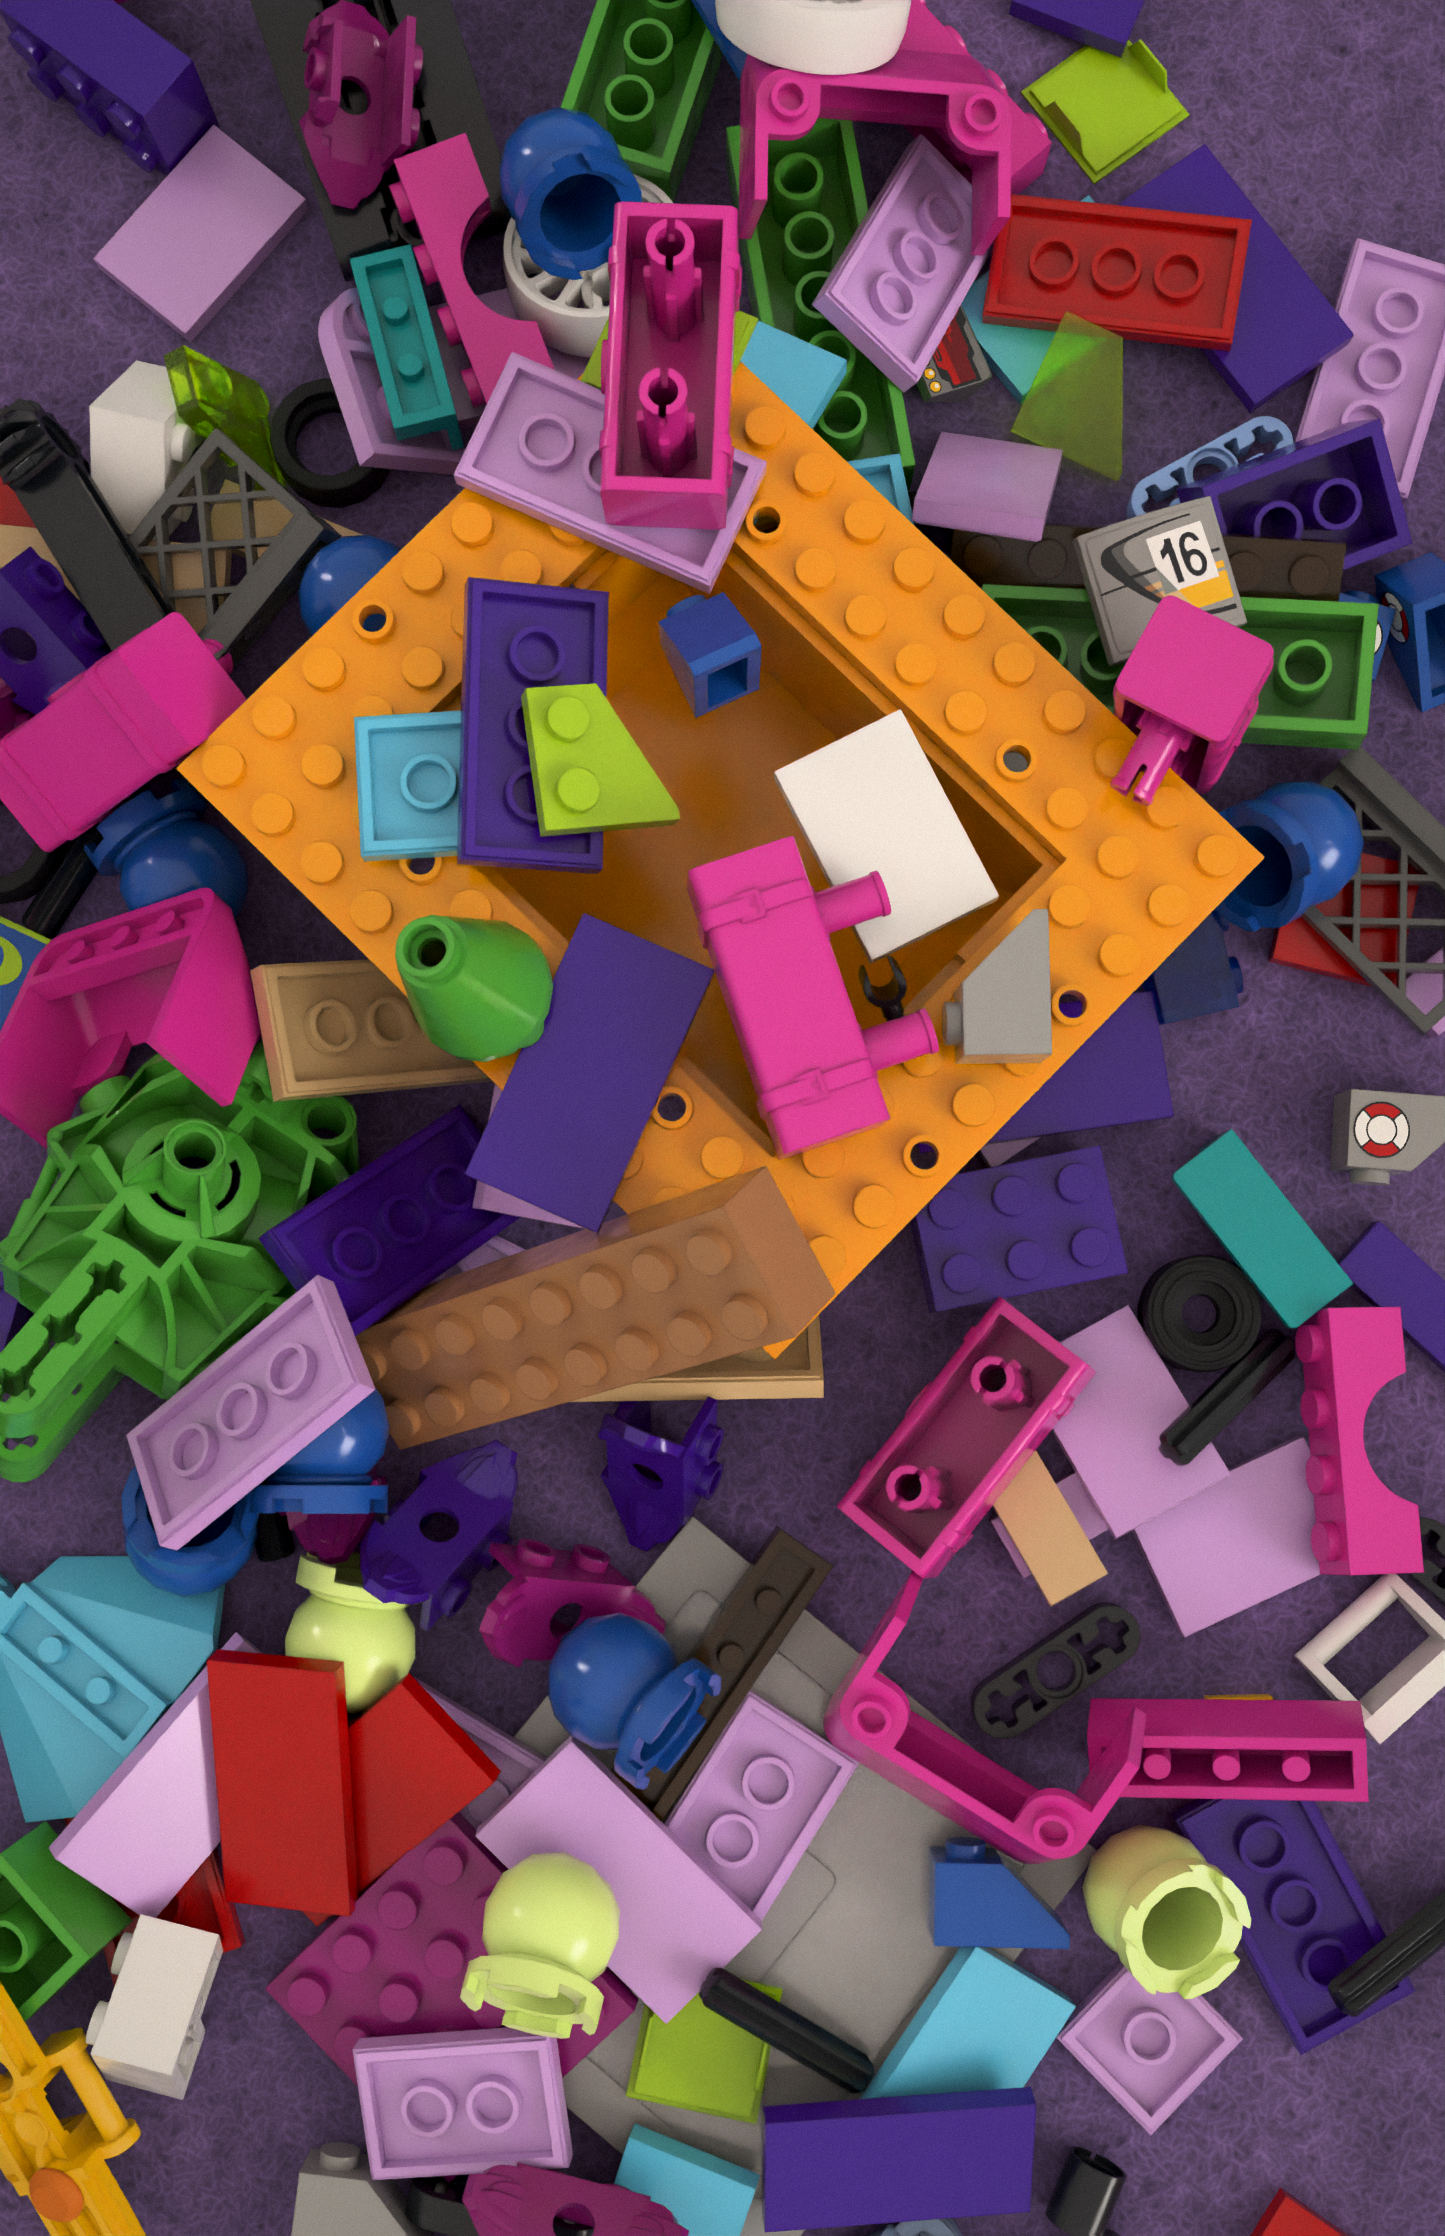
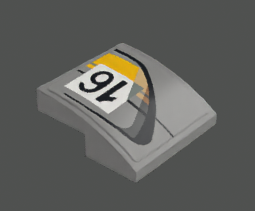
[1072,496,1247,667]

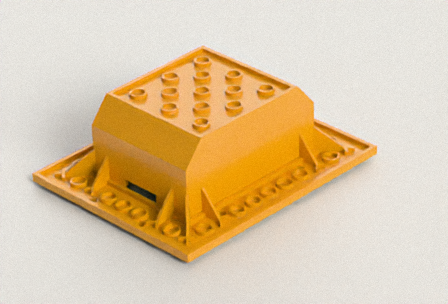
[176,361,1265,1360]

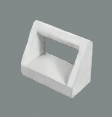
[1294,1574,1445,1744]

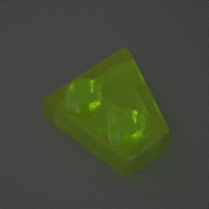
[1010,310,1123,481]
[163,345,286,491]

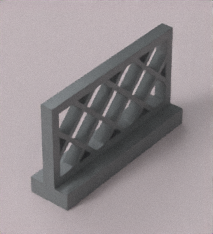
[79,428,342,671]
[1302,746,1445,1036]

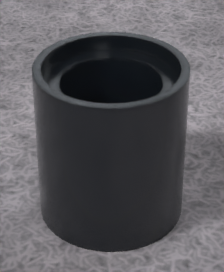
[1045,2146,1127,2236]

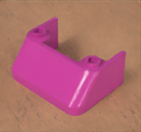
[738,49,1012,256]
[0,888,262,1149]
[823,1571,1147,1864]

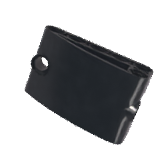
[250,0,511,282]

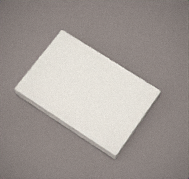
[774,709,999,964]

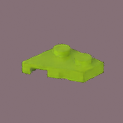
[521,683,680,837]

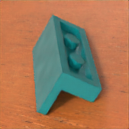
[350,244,464,451]
[1171,1129,1354,1328]

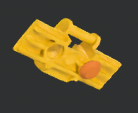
[0,1982,146,2236]

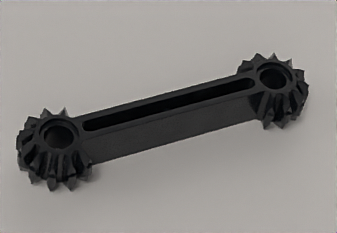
[0,398,184,764]

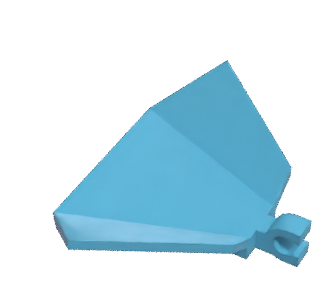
[0,1556,225,1823]

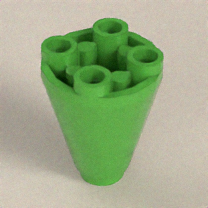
[395,915,554,1062]

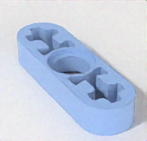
[1126,416,1294,519]

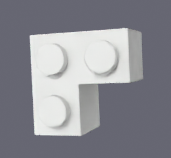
[89,360,216,540]
[86,1914,223,2100]

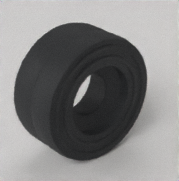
[1138,1255,1261,1372]

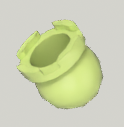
[285,1552,422,1714]
[1082,1825,1251,1999]
[460,1852,620,2039]

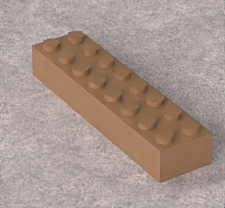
[355,1166,836,1450]

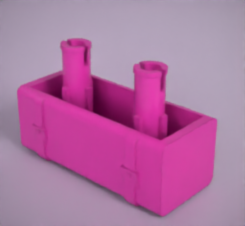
[599,202,742,530]
[1109,595,1274,806]
[0,612,247,852]
[687,836,939,1160]
[836,1296,1097,1579]

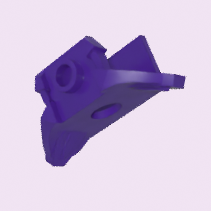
[0,546,112,715]
[598,1396,724,1552]
[360,1440,518,1632]

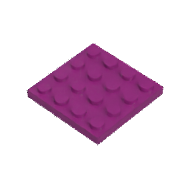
[265,1812,639,2183]

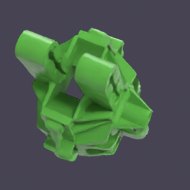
[0,1039,359,1482]

